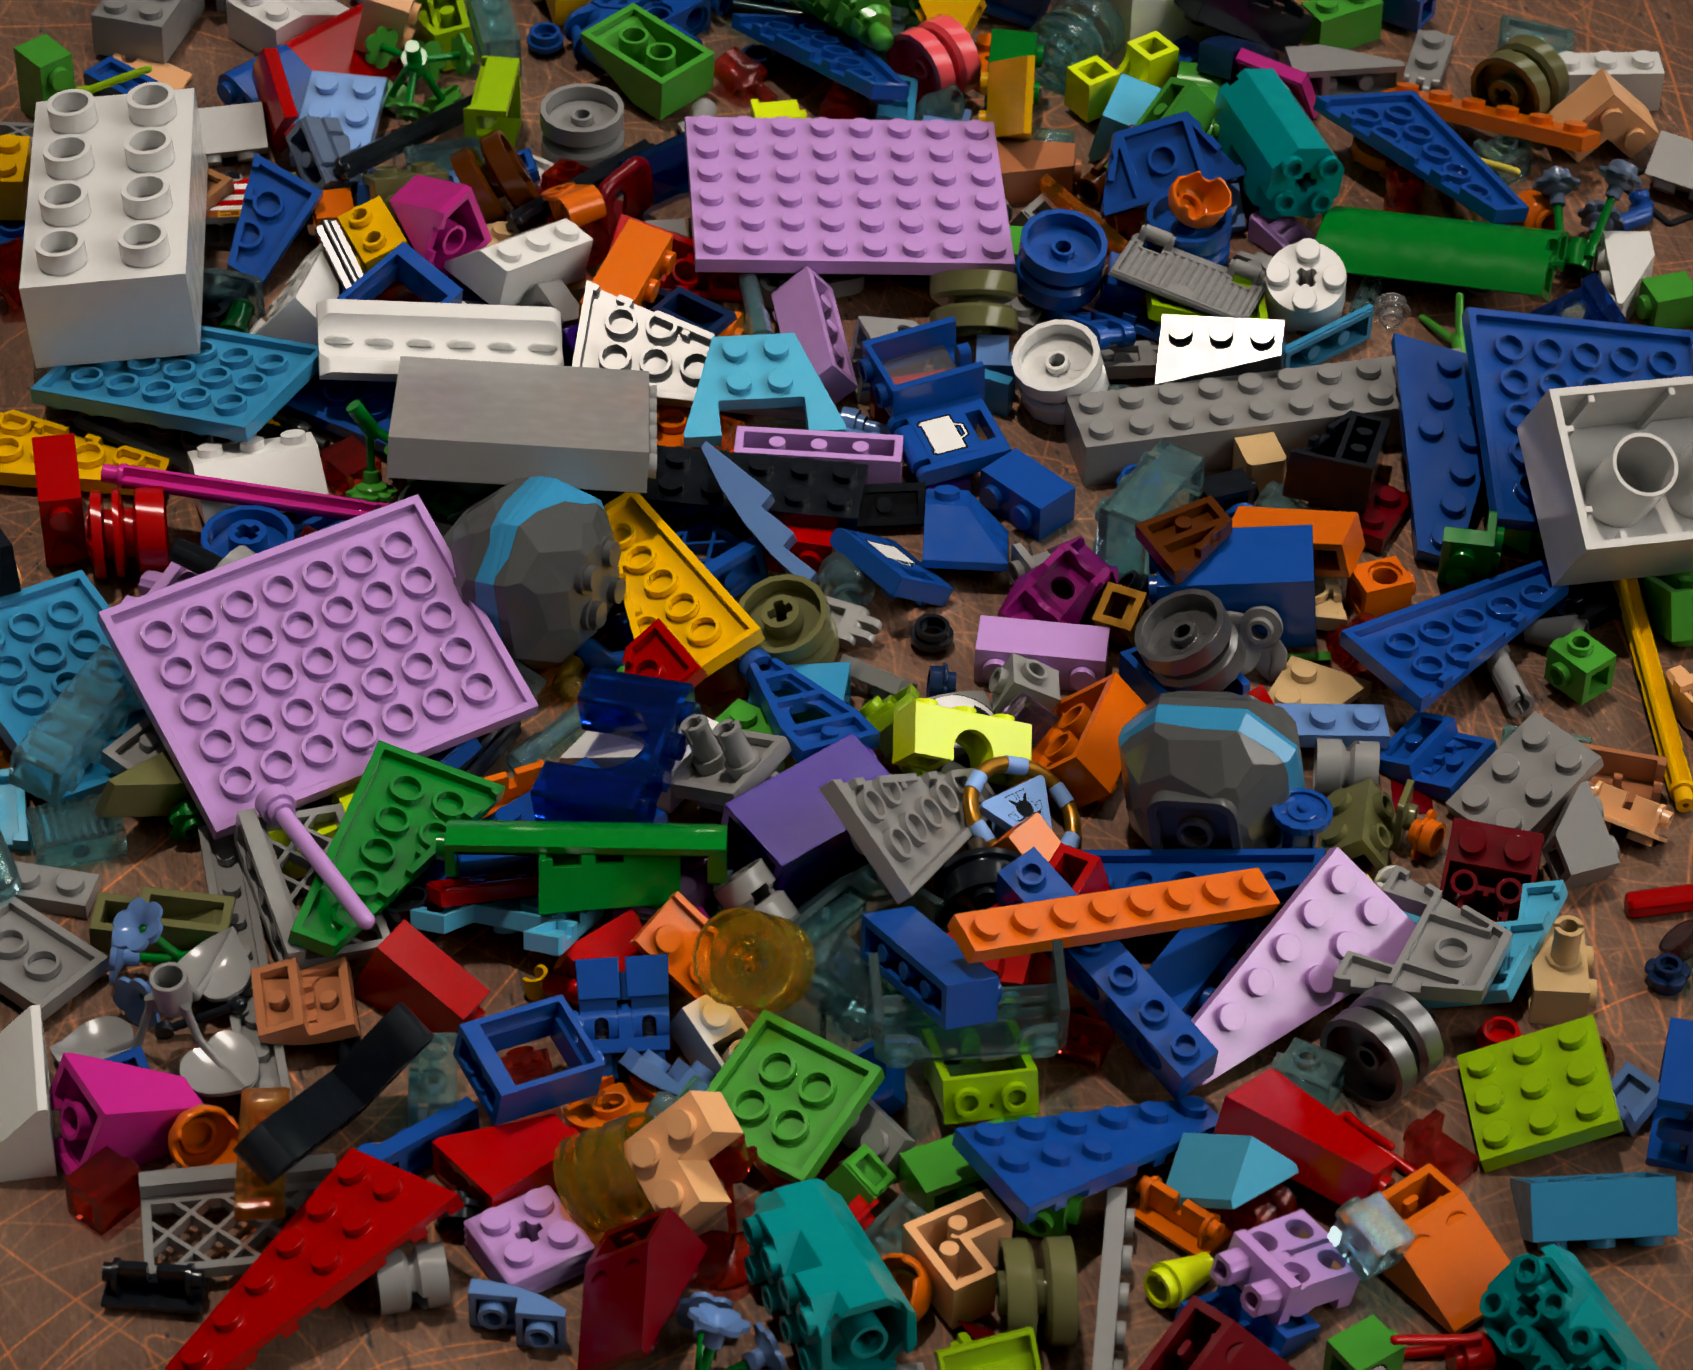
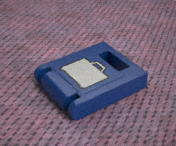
[887,393,1012,486]
[830,528,954,607]

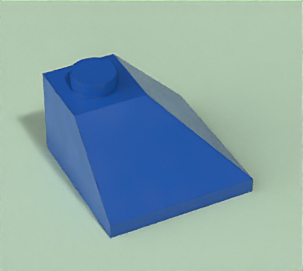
[922,485,1009,572]

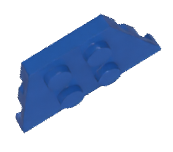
[1100,111,1246,219]

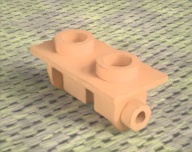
[1589,780,1674,847]

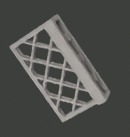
[234,803,390,969]
[138,1153,336,1278]

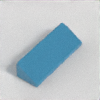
[1284,304,1374,368]

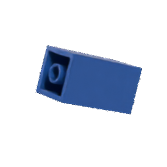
[1148,525,1317,647]

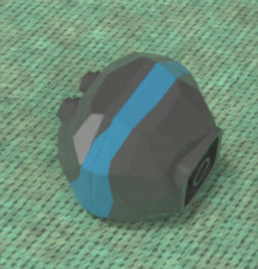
[443,476,626,670]
[1118,691,1306,849]

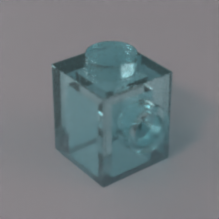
[1270,1037,1347,1110]
[1327,1191,1416,1282]

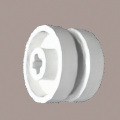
[1011,319,1109,425]

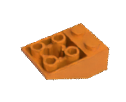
[1352,1163,1510,1334]

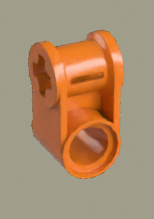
[541,182,606,228]

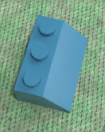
[1510,1171,1678,1251]

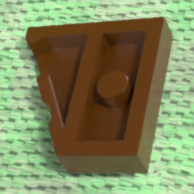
[1135,495,1232,585]

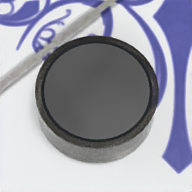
[1659,920,1693,962]

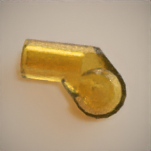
[551,655,592,708]

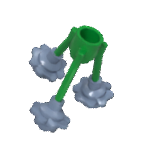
[1533,158,1643,277]

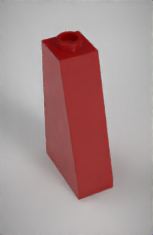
[1214,1068,1397,1213]

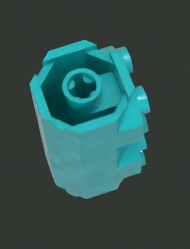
[1214,69,1345,219]
[742,1179,917,1370]
[1480,1244,1661,1370]

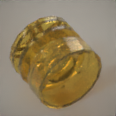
[692,907,816,1013]
[553,1111,655,1235]

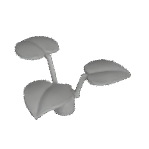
[50,926,260,1097]

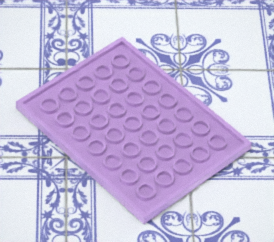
[684,115,1015,275]
[97,494,539,840]

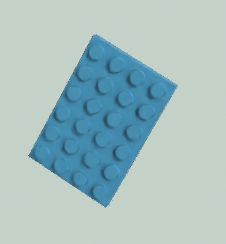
[30,325,319,442]
[0,570,148,811]

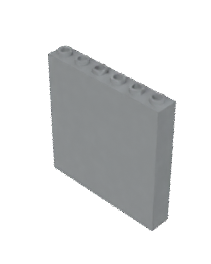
[386,356,657,493]

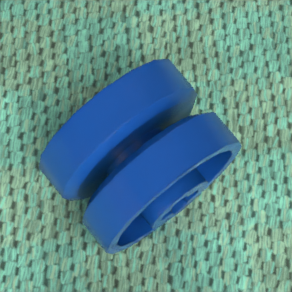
[1144,191,1232,267]
[1015,208,1108,312]
[201,505,295,557]

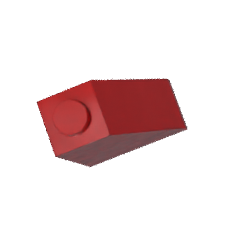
[353,919,490,1042]
[432,1114,586,1213]

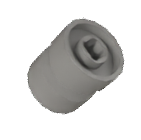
[1313,738,1380,796]
[712,858,798,945]
[374,1241,451,1316]

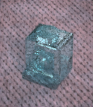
[1473,134,1533,186]

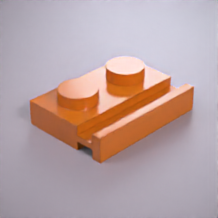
[630,891,745,1002]

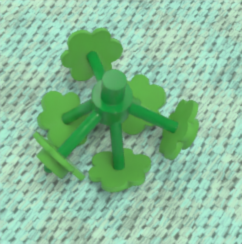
[365,26,474,122]

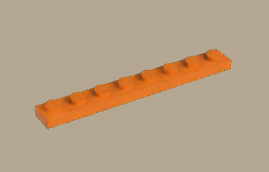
[947,867,1280,964]

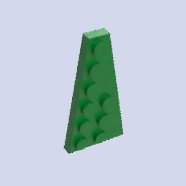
[288,740,506,958]

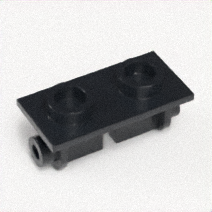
[101,1257,208,1314]

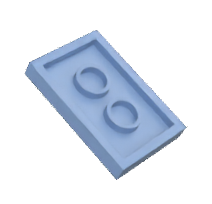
[289,70,388,173]

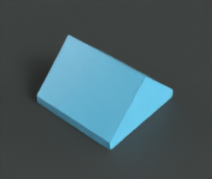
[1088,73,1162,162]
[1166,1133,1299,1210]

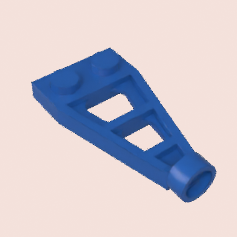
[737,648,880,763]

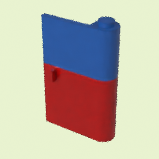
[217,3,423,125]

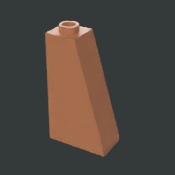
[996,138,1082,204]

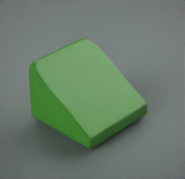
[824,1143,897,1205]

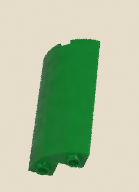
[1315,205,1569,303]
[436,819,728,884]

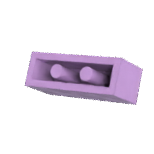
[974,615,1110,691]

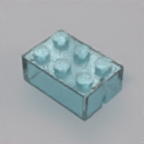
[1093,439,1206,581]

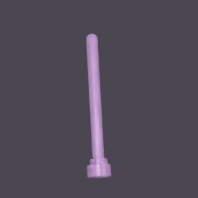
[255,784,375,930]

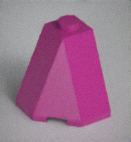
[389,174,492,279]
[49,1053,203,1190]

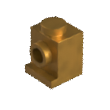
[1092,581,1149,648]

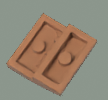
[250,957,360,1045]

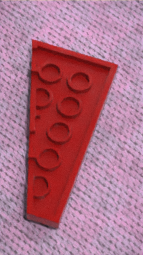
[165,1148,465,1370]

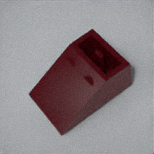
[1440,817,1544,922]
[577,1206,708,1370]
[1138,1295,1296,1370]

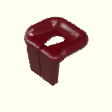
[580,156,654,250]

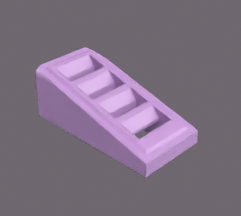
[1247,210,1316,255]

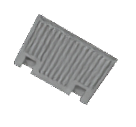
[1108,224,1266,318]

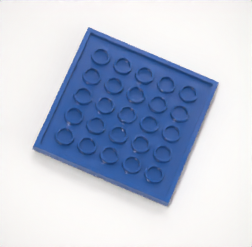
[1461,307,1693,532]

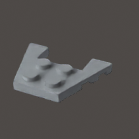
[1332,865,1513,1005]

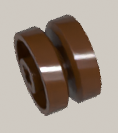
[450,129,539,224]

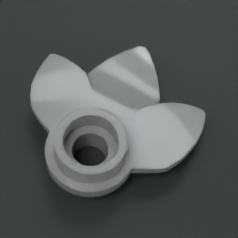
[1227,606,1288,681]

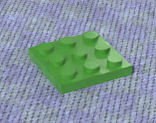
[705,1009,885,1184]

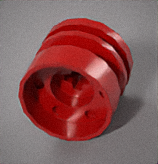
[85,486,170,580]

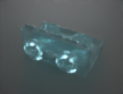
[408,1032,458,1127]

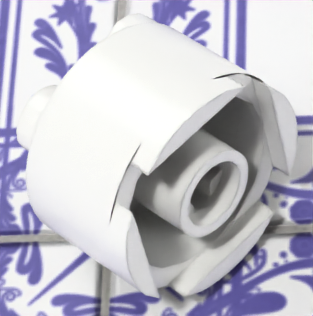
[1265,238,1347,333]

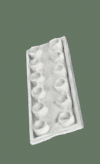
[316,299,564,382]

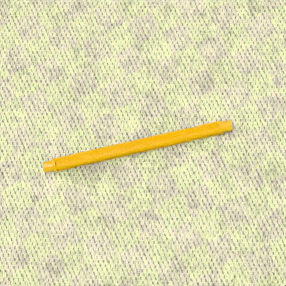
[1612,578,1693,812]

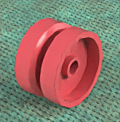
[887,14,981,111]

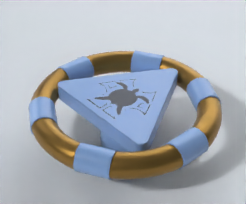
[962,755,1081,849]

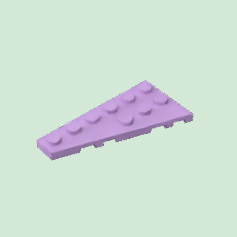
[1191,847,1417,1087]

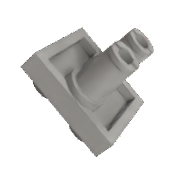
[668,714,792,806]

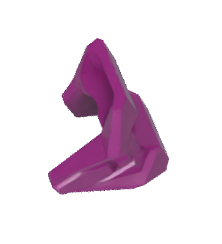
[997,536,1119,624]

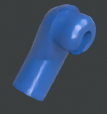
[1617,189,1654,231]
[574,637,625,675]

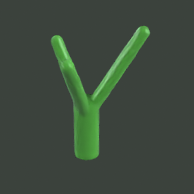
[1419,292,1467,353]

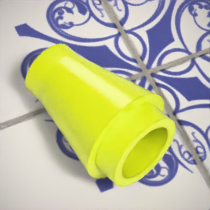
[1143,1251,1214,1309]

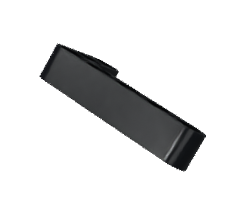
[233,1001,435,1187]

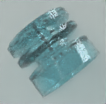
[1029,0,1125,90]

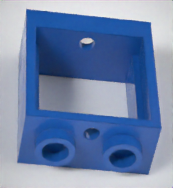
[337,241,464,304]
[453,994,606,1126]

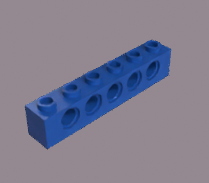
[995,847,1219,1101]

